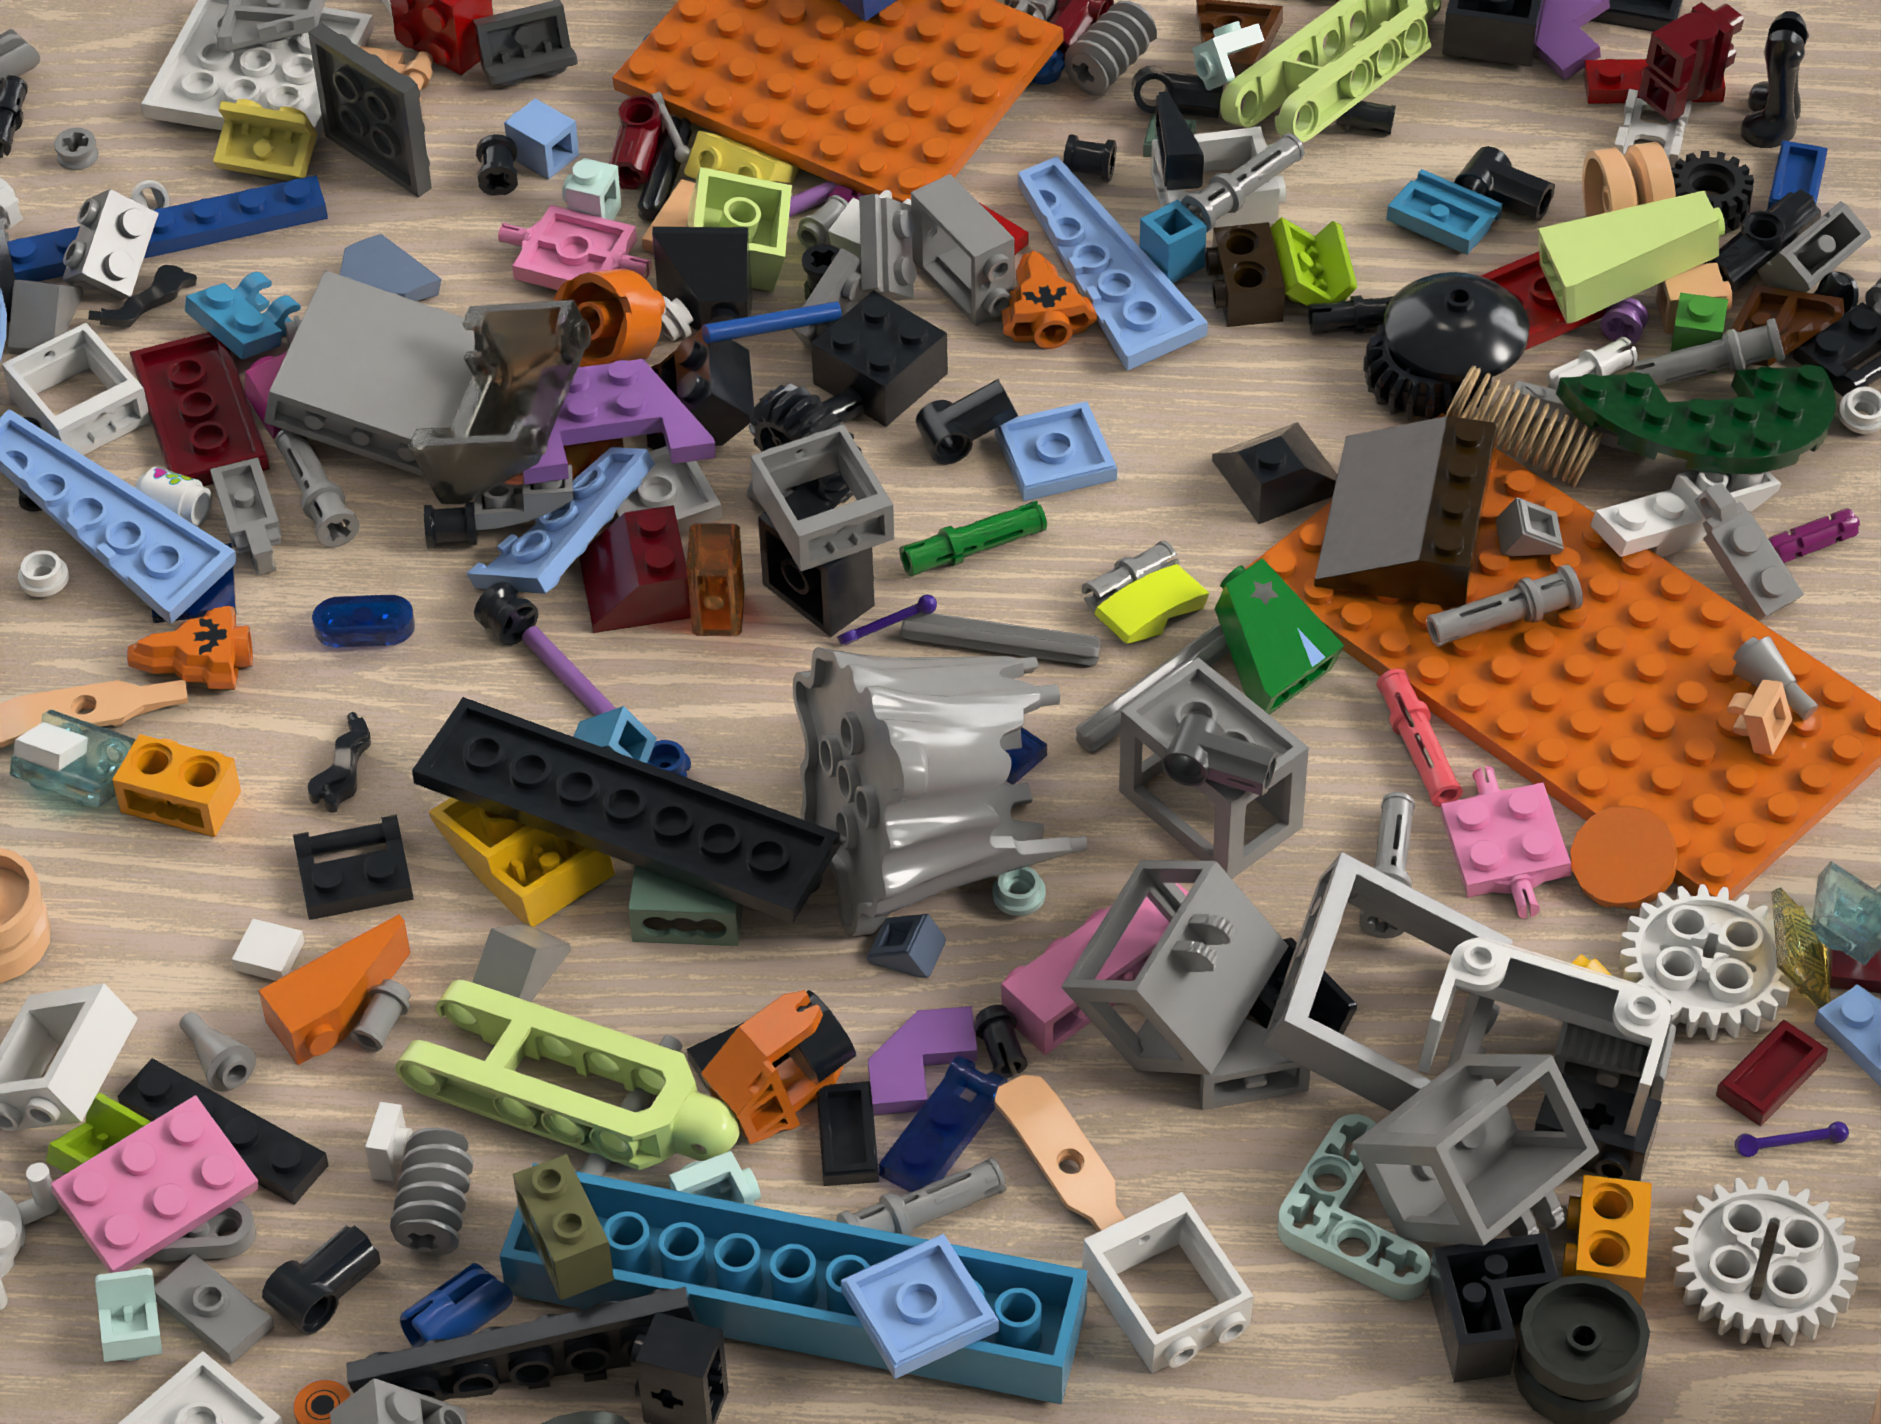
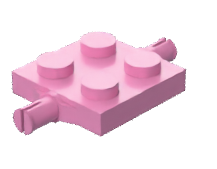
[498,205,652,290]
[1441,766,1571,918]

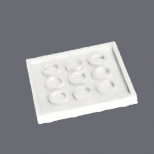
[141,0,374,144]

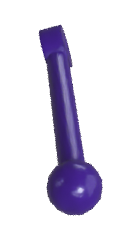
[837,594,937,646]
[1734,1121,1849,1157]

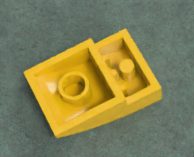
[428,797,615,927]

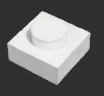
[365,1102,413,1182]

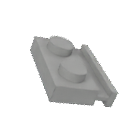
[859,194,916,301]

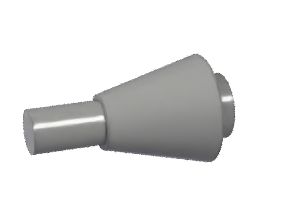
[1733,636,1819,720]
[179,1012,256,1092]

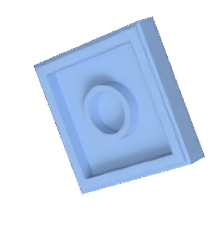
[995,401,1117,501]
[841,1233,999,1379]

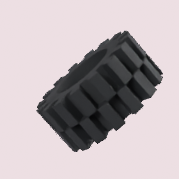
[1671,151,1754,234]

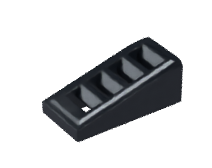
[1155,92,1204,190]

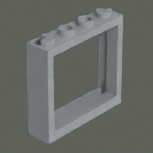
[1262,852,1513,1112]

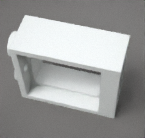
[1151,126,1286,232]
[2,323,151,455]
[0,984,138,1132]
[1082,1192,1254,1374]

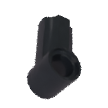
[1131,66,1223,118]
[1454,146,1555,221]
[915,379,1018,465]
[262,1225,381,1335]

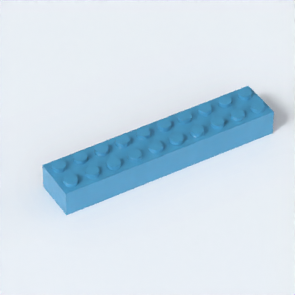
[500,1163,1087,1404]

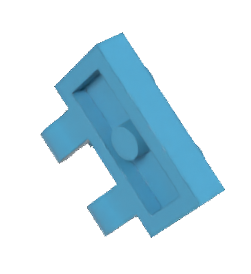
[185,272,301,360]

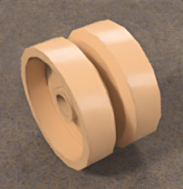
[1582,142,1676,217]
[0,848,51,983]

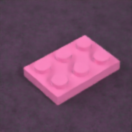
[51,1095,258,1273]

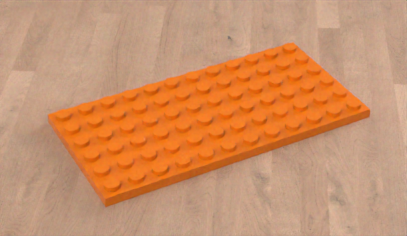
[1245,413,1881,900]

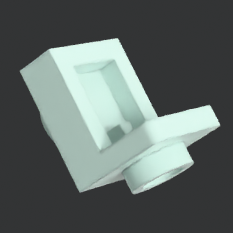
[1192,21,1264,91]
[669,1151,761,1206]
[95,1268,162,1362]

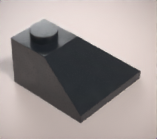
[652,226,753,332]
[1212,422,1338,524]

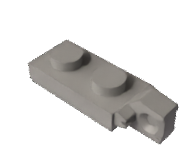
[210,458,282,575]
[1694,482,1804,622]

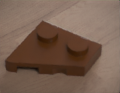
[1730,285,1844,367]

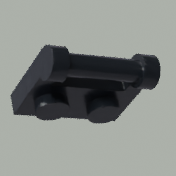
[1793,302,1881,397]
[293,814,414,920]

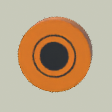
[294,1380,351,1424]

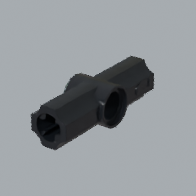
[1703,189,1821,294]

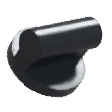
[1813,271,1859,313]

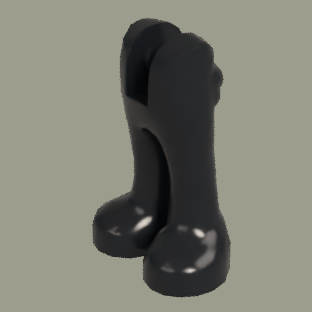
[1741,11,1809,148]

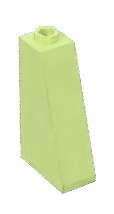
[1538,191,1725,324]

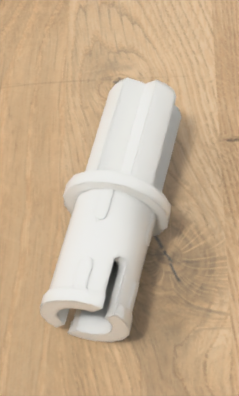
[1547,337,1638,390]

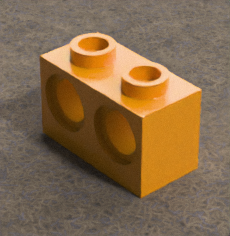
[112,734,241,837]
[1562,1175,1652,1305]

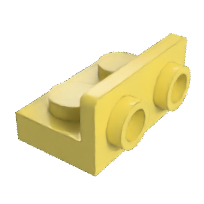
[684,131,799,184]

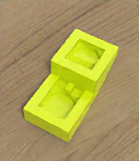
[1094,564,1209,644]

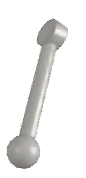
[651,91,691,163]

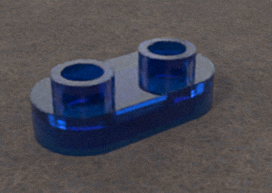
[312,595,415,648]

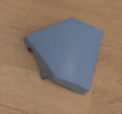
[339,234,442,301]

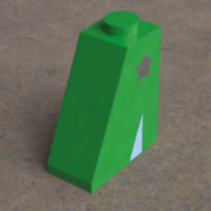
[1214,558,1344,715]

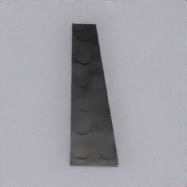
[346,1286,702,1401]

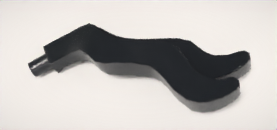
[88,265,197,327]
[307,712,371,813]

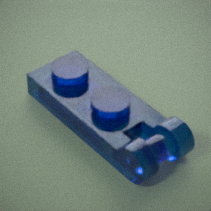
[879,1055,1008,1192]

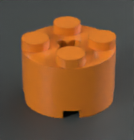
[550,269,665,367]

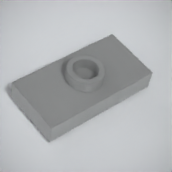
[155,1254,274,1364]

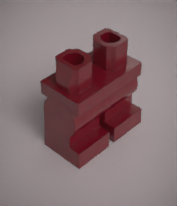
[1639,2,1744,122]

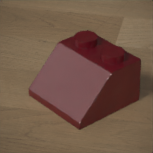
[579,505,693,633]

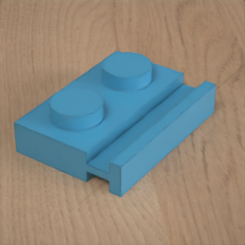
[1386,169,1502,255]

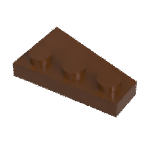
[1196,0,1283,83]

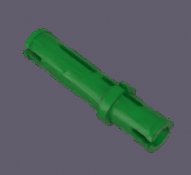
[899,501,1047,577]

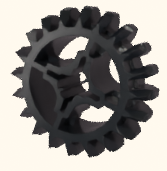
[1363,325,1492,421]
[749,383,862,508]

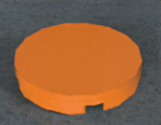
[1570,805,1678,910]

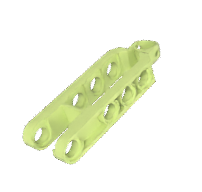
[1220,0,1441,142]
[395,979,740,1170]

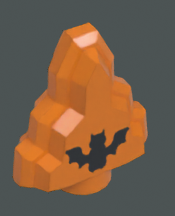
[1001,250,1097,349]
[127,606,253,690]

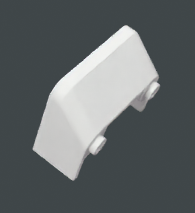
[1418,937,1671,1137]

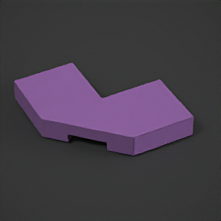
[1536,0,1610,80]
[868,1006,977,1115]

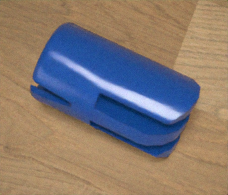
[400,1263,513,1348]

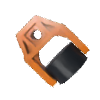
[701,990,856,1144]

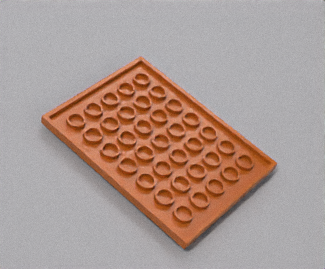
[612,0,1064,203]

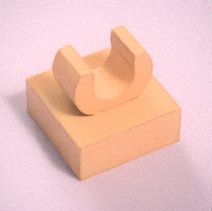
[1727,680,1792,755]

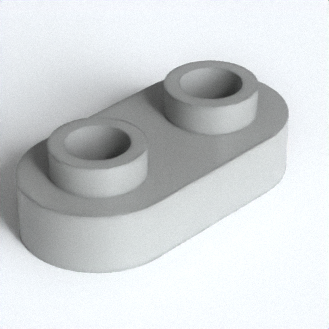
[152,1201,256,1261]

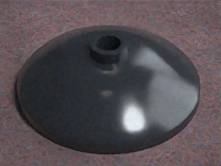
[1383,272,1530,382]

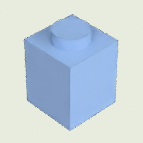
[504,98,579,180]

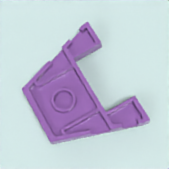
[522,359,716,485]

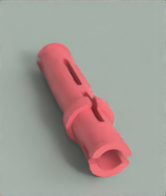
[1376,669,1463,807]

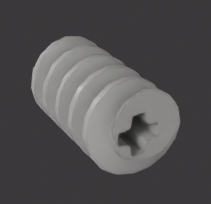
[1064,1,1157,96]
[390,1127,474,1255]

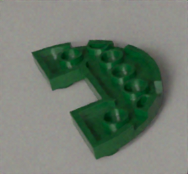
[1556,365,1836,474]

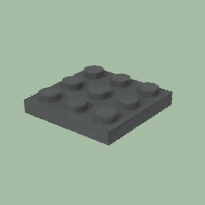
[308,23,432,198]

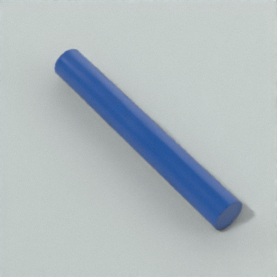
[702,301,842,344]

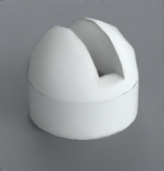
[131,180,169,210]

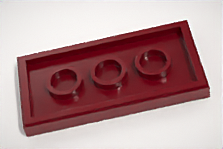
[129,332,270,487]

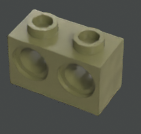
[513,1154,614,1301]

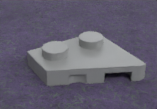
[216,0,326,52]
[792,248,872,348]

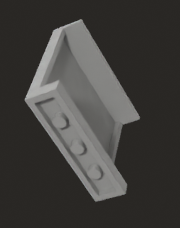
[264,270,508,486]

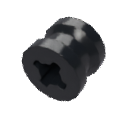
[474,582,539,646]

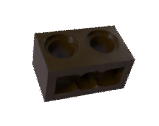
[1205,222,1285,327]

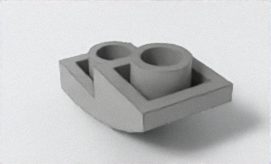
[474,465,573,531]

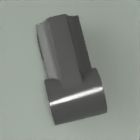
[1162,714,1278,796]

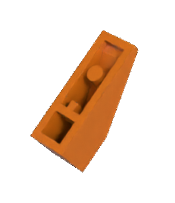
[258,914,410,1065]

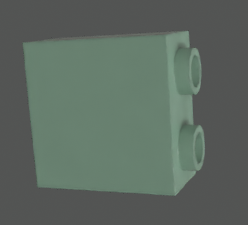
[629,865,743,946]

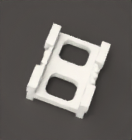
[1614,89,1692,168]

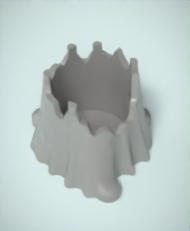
[793,647,1087,937]

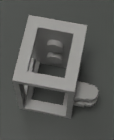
[1119,657,1309,879]
[1061,860,1288,1075]
[1352,1054,1599,1246]

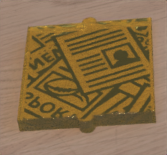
[1771,888,1831,1009]

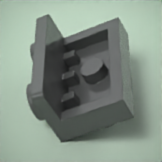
[473,0,578,86]

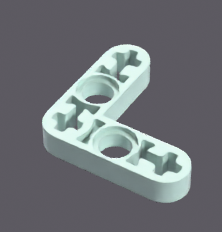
[1277,1114,1431,1301]

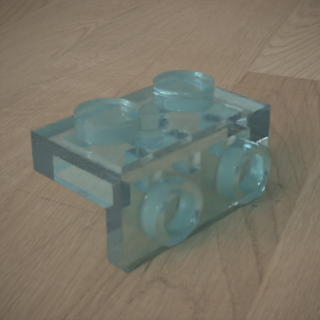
[10,709,135,807]
[1811,861,1881,966]

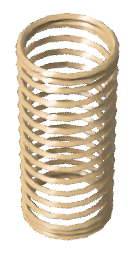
[1445,365,1604,488]

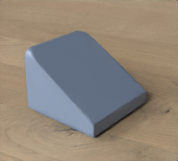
[867,914,946,978]

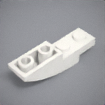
[1590,470,1781,557]

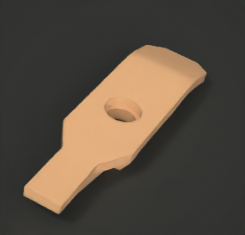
[0,680,188,748]
[994,1074,1125,1232]

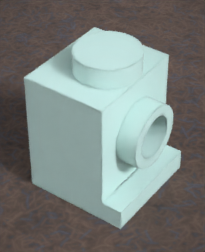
[562,158,622,221]

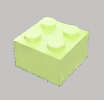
[687,167,792,292]

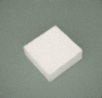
[14,722,88,772]
[232,919,304,981]

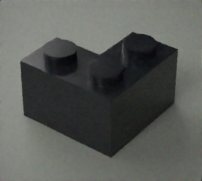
[1428,1232,1559,1383]

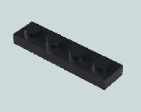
[117,1058,329,1205]

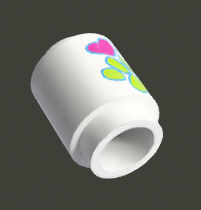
[135,467,212,526]

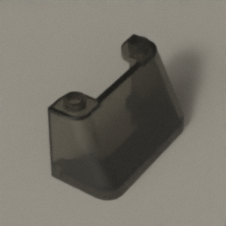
[408,300,591,505]

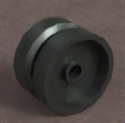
[1514,1275,1650,1424]

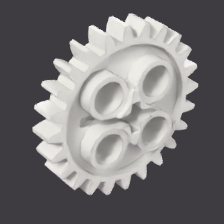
[1618,884,1798,1040]
[1670,1176,1860,1348]

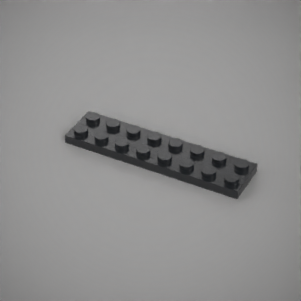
[412,697,840,923]

